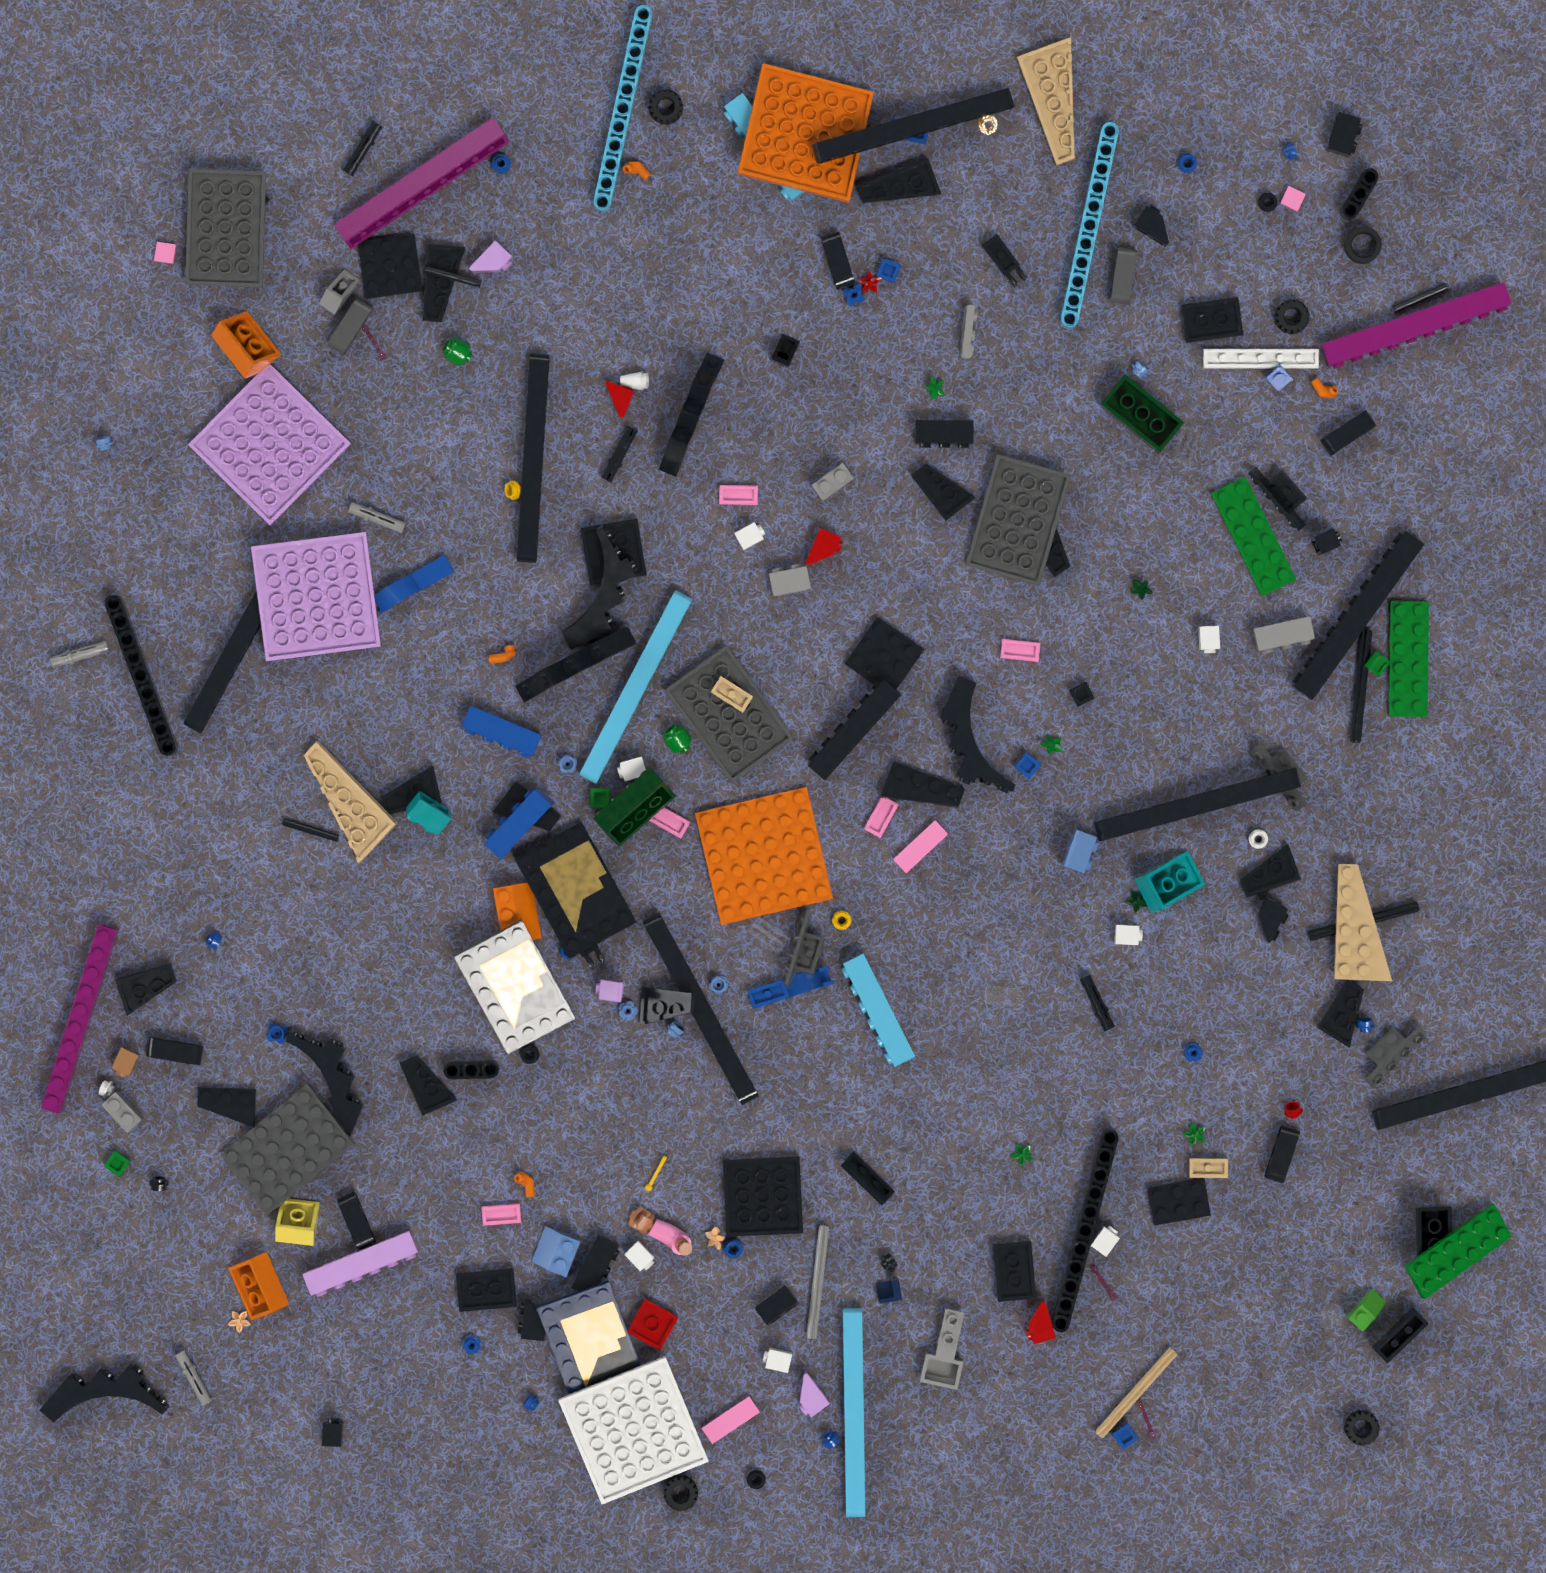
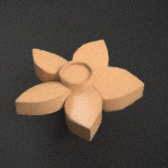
[705,1227,725,1250]
[228,1311,251,1333]

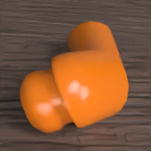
[622,161,651,181]
[1310,377,1339,399]
[489,645,516,664]
[514,1172,535,1197]

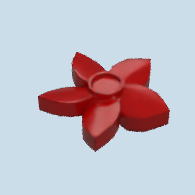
[858,271,881,293]

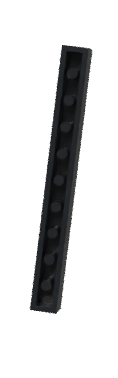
[1292,531,1425,701]

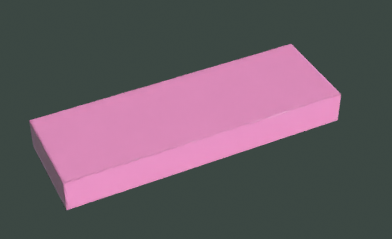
[893,820,948,873]
[702,1396,760,1444]

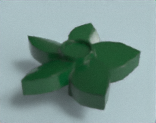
[1130,579,1153,600]
[1126,890,1148,913]

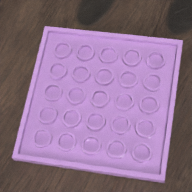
[188,364,351,526]
[251,532,381,661]

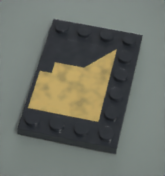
[514,821,637,959]

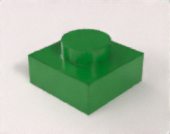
[1364,651,1391,677]
[590,788,610,808]
[104,1150,131,1177]

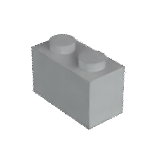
[811,463,854,502]
[769,564,811,597]
[102,1091,144,1133]

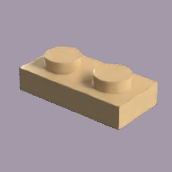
[711,676,753,713]
[1189,1158,1228,1178]

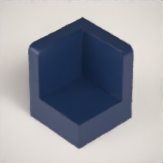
[876,1279,902,1304]

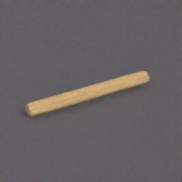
[1095,1348,1177,1438]

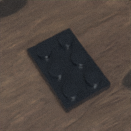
[1181,297,1244,343]
[1147,1178,1211,1226]
[993,1241,1036,1302]
[456,1268,517,1312]

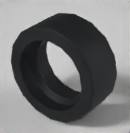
[1344,226,1382,264]

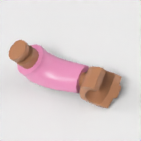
[628,1206,692,1256]

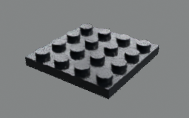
[723,1156,803,1237]

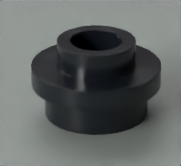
[1258,193,1278,212]
[520,1045,540,1064]
[149,1176,169,1191]
[880,1254,898,1272]
[747,1470,766,1489]

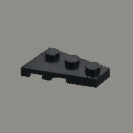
[493,781,561,831]

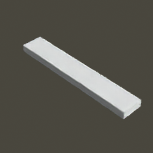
[1203,349,1319,369]

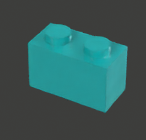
[406,791,451,836]

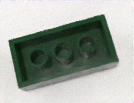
[1099,374,1185,454]
[593,767,676,847]

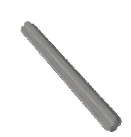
[806,1225,829,1339]

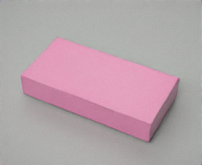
[719,485,758,505]
[1000,639,1041,662]
[864,798,899,838]
[649,807,690,839]
[481,1203,521,1226]

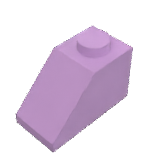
[469,241,513,273]
[595,979,624,1002]
[799,1371,830,1418]

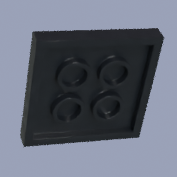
[358,234,423,299]
[580,518,647,585]
[845,617,924,689]

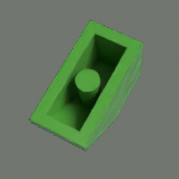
[1346,1288,1386,1331]

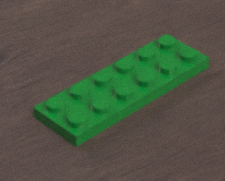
[1211,477,1296,597]
[1388,601,1429,717]
[1404,1204,1512,1299]

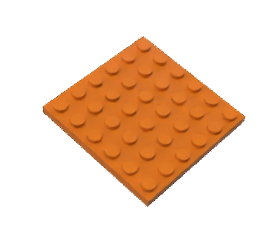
[737,63,874,203]
[695,787,833,925]

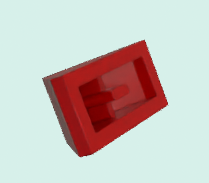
[605,381,634,419]

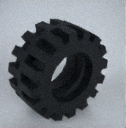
[649,89,683,125]
[1274,299,1310,334]
[1344,1410,1380,1446]
[664,1475,698,1511]

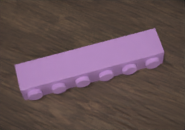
[302,1230,419,1297]

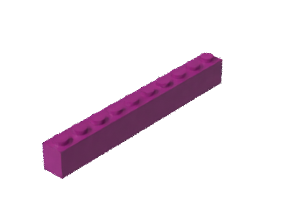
[334,118,509,249]
[1320,282,1512,369]
[41,924,119,1114]

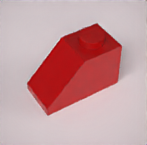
[805,528,843,566]
[1026,1299,1056,1344]

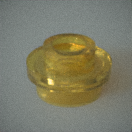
[979,115,998,135]

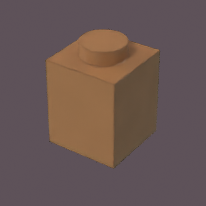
[111,1046,141,1078]

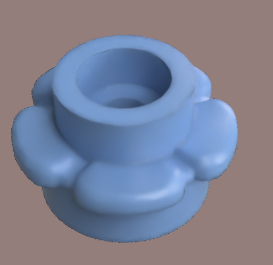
[1132,361,1150,378]
[95,436,113,451]
[558,755,577,773]
[709,976,728,994]
[619,1001,638,1020]
[667,1020,685,1038]

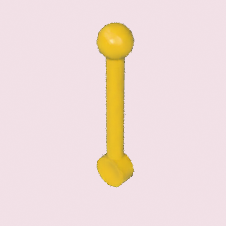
[645,1155,667,1192]

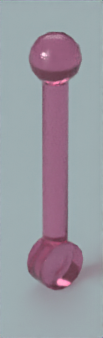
[362,325,386,360]
[1091,1266,1117,1301]
[1138,1401,1156,1439]

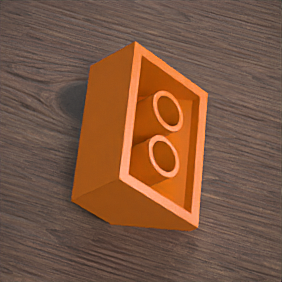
[211,311,281,378]
[493,883,542,940]
[228,1252,289,1320]

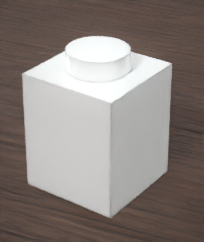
[734,522,765,551]
[1198,626,1220,654]
[617,757,646,781]
[1114,924,1143,945]
[1091,1226,1120,1257]
[624,1240,655,1271]
[763,1347,792,1373]

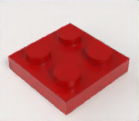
[628,1298,679,1351]

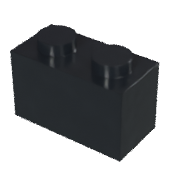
[1326,112,1363,157]

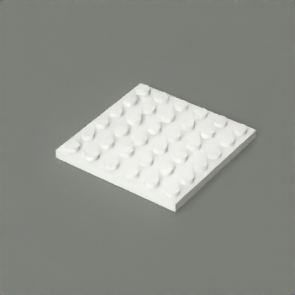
[558,1356,709,1504]

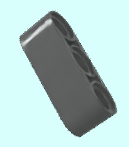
[1110,247,1137,305]
[328,298,374,355]

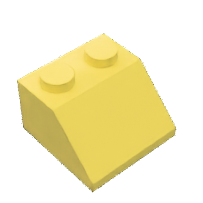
[275,1198,320,1246]

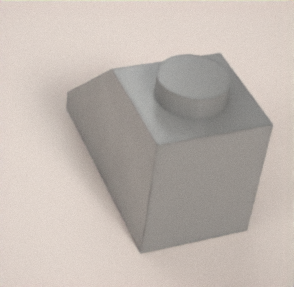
[319,269,360,315]

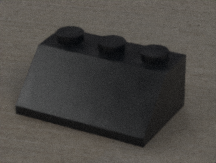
[1416,1205,1452,1256]

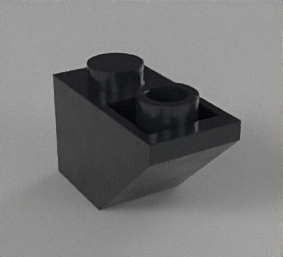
[1257,898,1289,943]
[518,1299,545,1341]

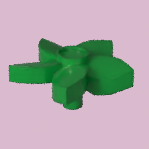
[925,376,944,399]
[1040,734,1063,755]
[1183,1123,1205,1146]
[1011,1144,1034,1166]

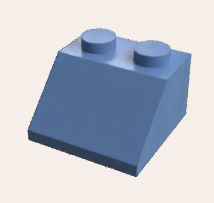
[1062,829,1099,873]
[531,1226,581,1277]

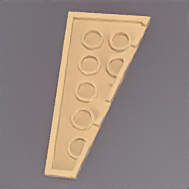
[1017,37,1075,166]
[304,741,398,864]
[1334,864,1392,981]

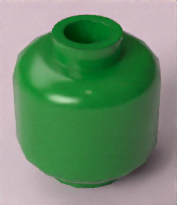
[442,337,472,366]
[663,724,692,754]

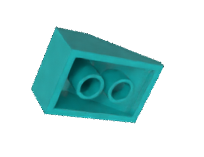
[1134,851,1205,913]

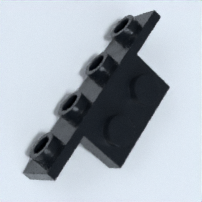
[1249,467,1307,531]

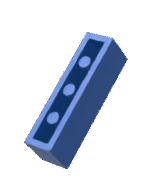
[461,706,542,758]
[484,787,555,860]

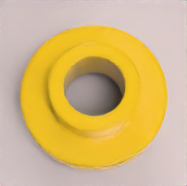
[504,480,521,500]
[832,911,851,930]

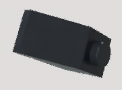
[1133,205,1169,247]
[1310,529,1342,556]

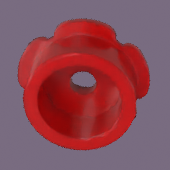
[1284,1101,1303,1119]

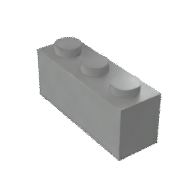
[1252,616,1315,654]

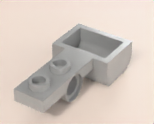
[920,1308,964,1390]

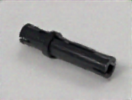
[343,121,383,176]
[601,426,638,483]
[1080,974,1115,1032]

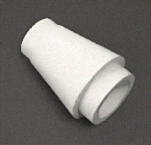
[620,371,649,390]

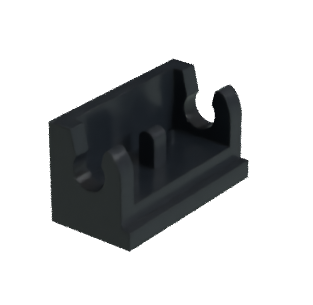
[755,1285,800,1326]

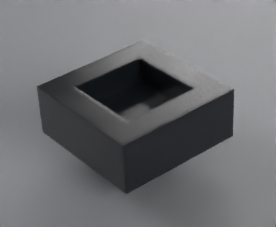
[1069,682,1095,707]

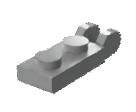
[960,305,977,360]

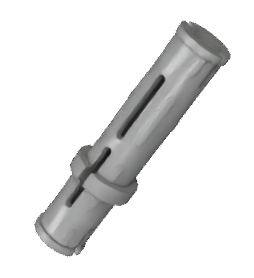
[348,501,406,534]
[50,641,109,668]
[174,1350,212,1406]

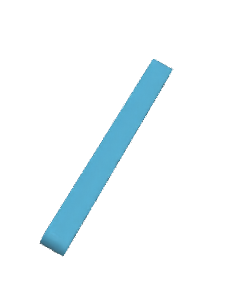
[594,5,652,212]
[1060,122,1119,329]
[579,590,693,784]
[843,1308,865,1517]

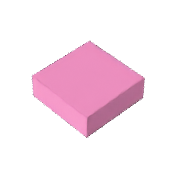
[1280,186,1306,212]
[154,242,177,264]

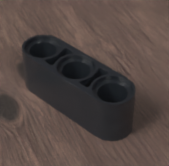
[1340,168,1379,221]
[821,232,855,290]
[1320,410,1377,456]
[146,1037,204,1065]
[443,1060,500,1080]
[1264,1125,1300,1184]
[337,1192,376,1250]

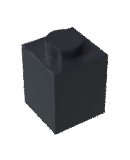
[322,1418,344,1447]

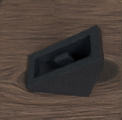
[771,334,800,369]

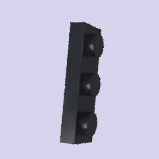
[840,1152,895,1206]

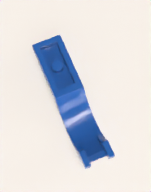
[374,555,455,614]
[747,965,834,1009]

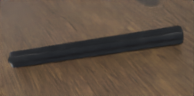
[1350,629,1372,743]
[1308,902,1420,941]

